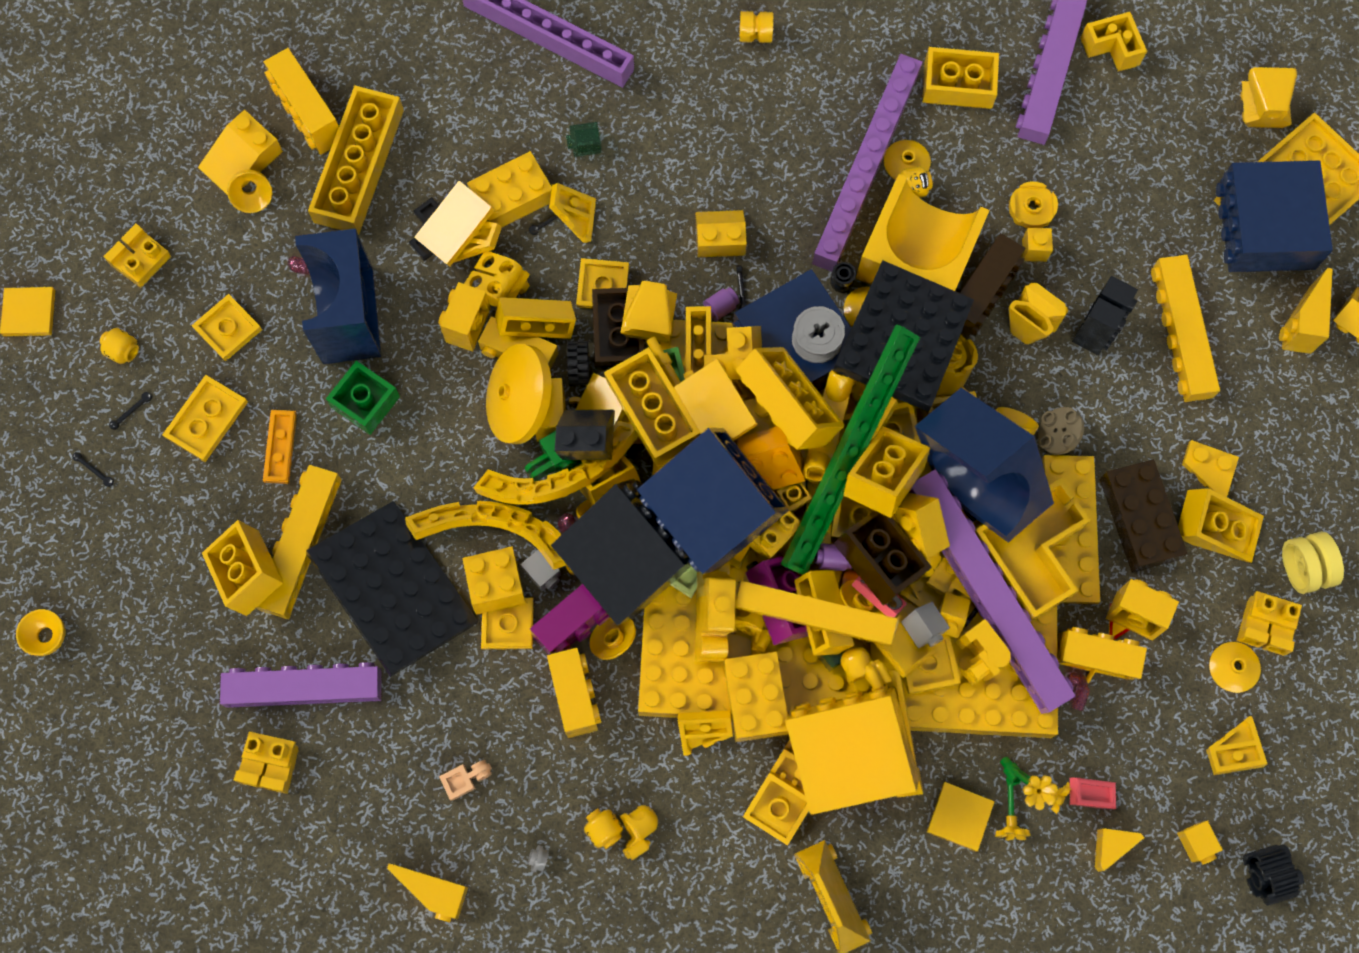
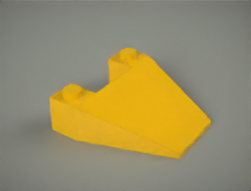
[794,840,872,953]

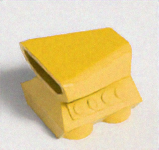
[1240,67,1297,128]
[621,281,677,342]
[1009,283,1068,344]

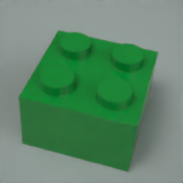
[326,361,400,435]

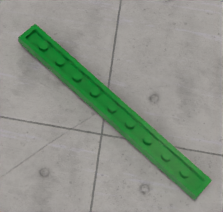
[781,325,920,575]

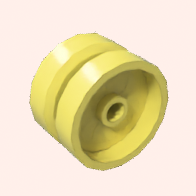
[1282,531,1344,594]

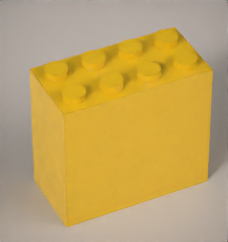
[785,684,919,815]

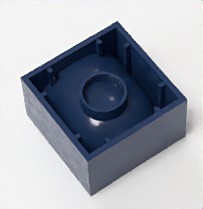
[295,228,381,364]
[915,387,1054,542]

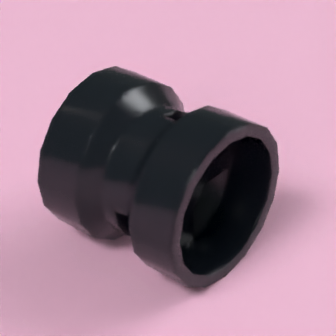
[830,262,856,293]

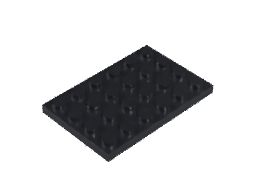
[833,260,974,412]
[306,501,478,677]

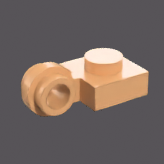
[439,760,492,801]

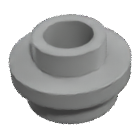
[527,845,549,872]

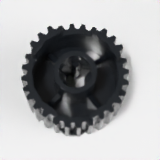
[1242,844,1304,906]

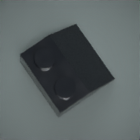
[554,410,615,460]

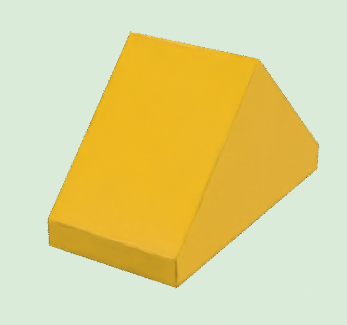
[1095,828,1144,872]

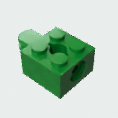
[524,431,582,481]

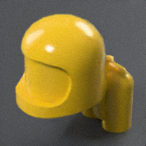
[735,610,771,655]
[840,646,892,690]
[620,805,658,860]

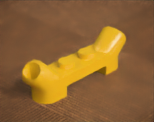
[803,370,854,483]

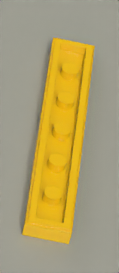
[735,581,899,647]

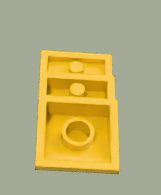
[743,739,809,846]

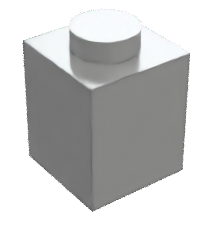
[520,550,561,591]
[901,602,950,648]

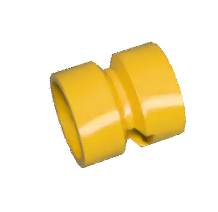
[739,11,773,43]

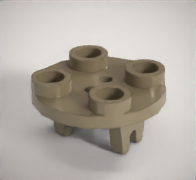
[1038,407,1084,455]

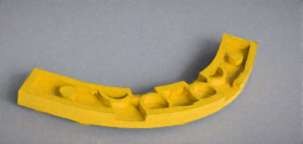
[473,420,639,504]
[405,501,567,570]

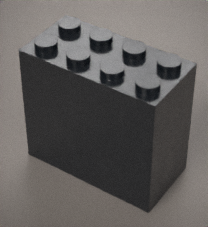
[551,479,691,626]

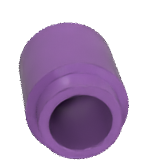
[703,287,739,321]
[814,543,852,571]

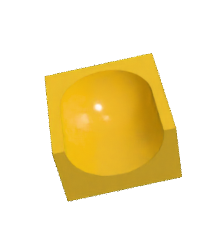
[856,174,990,291]

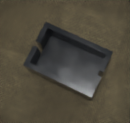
[1072,275,1138,355]

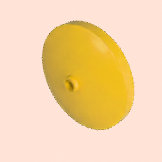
[486,344,551,444]

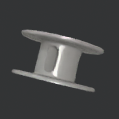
[792,307,845,363]

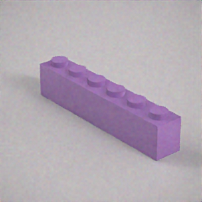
[220,662,381,708]

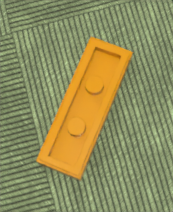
[263,410,297,484]

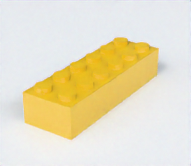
[308,85,404,235]

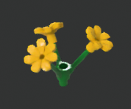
[995,757,1071,841]

